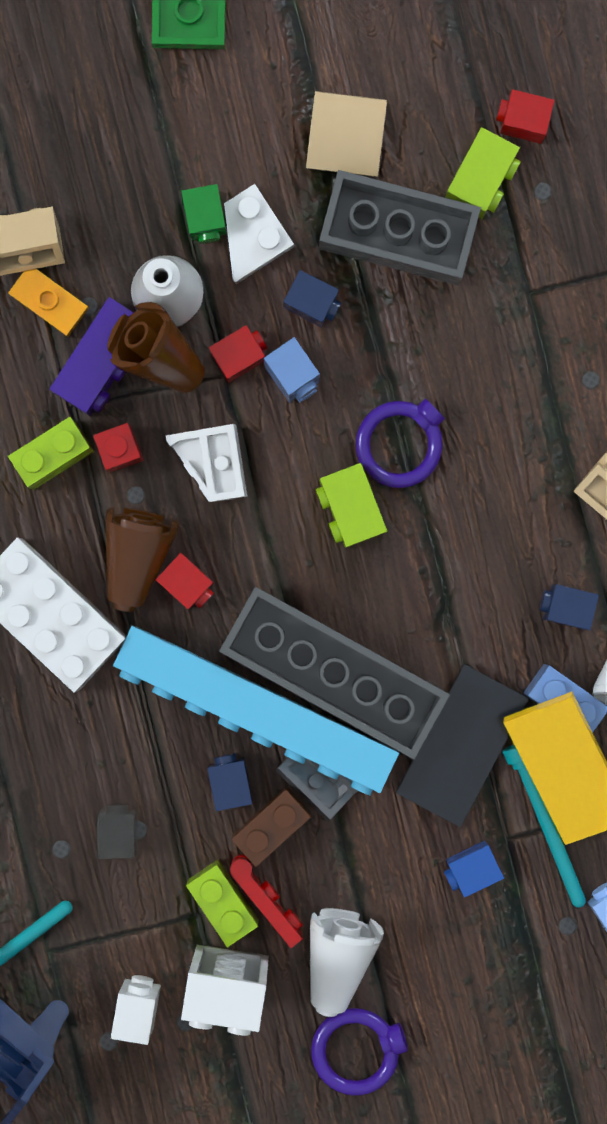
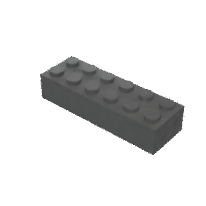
[219,587,450,760]

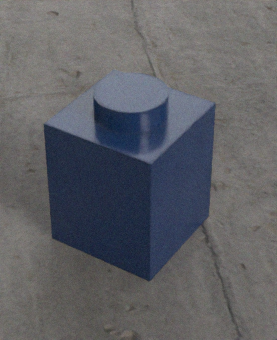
[283,270,342,328]
[539,584,599,630]
[207,753,253,811]

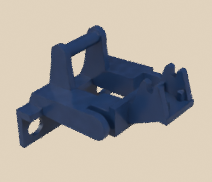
[0,999,69,1124]

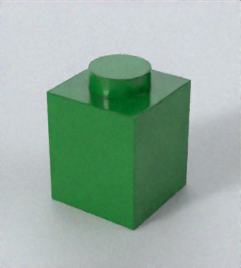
[181,184,227,244]

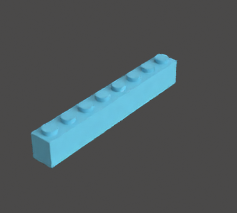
[113,626,399,796]

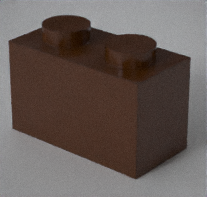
[231,786,311,867]

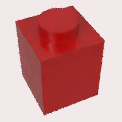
[496,89,555,144]
[208,325,268,383]
[93,423,144,473]
[156,553,214,610]

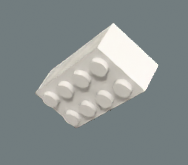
[0,538,127,693]
[181,944,269,1036]

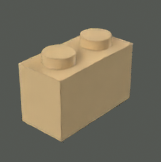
[0,206,65,276]

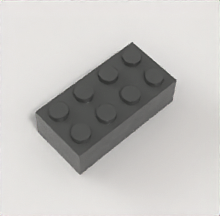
[319,170,481,286]

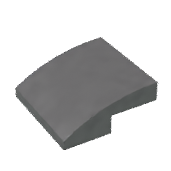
[275,715,358,821]

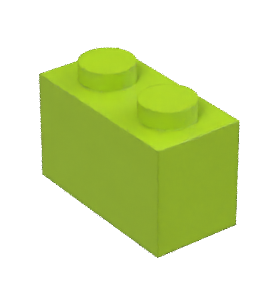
[445,127,521,219]
[8,417,94,490]
[315,463,387,548]
[186,859,259,947]

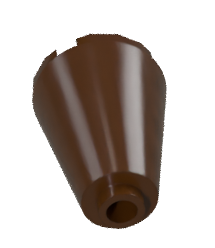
[107,302,205,393]
[105,507,179,612]

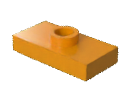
[8,269,89,337]

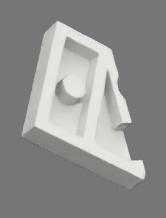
[224,184,294,284]
[166,424,247,502]

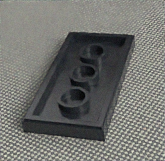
[396,664,529,828]

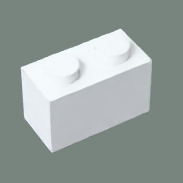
[111,975,161,1045]

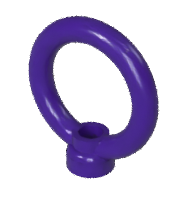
[355,399,445,488]
[311,1008,408,1096]

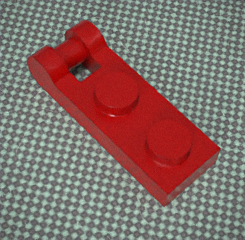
[230,854,304,948]

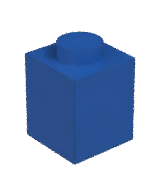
[443,841,504,898]

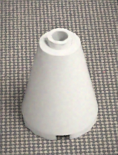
[131,255,204,326]
[310,908,384,1017]

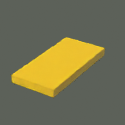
[503,692,607,845]

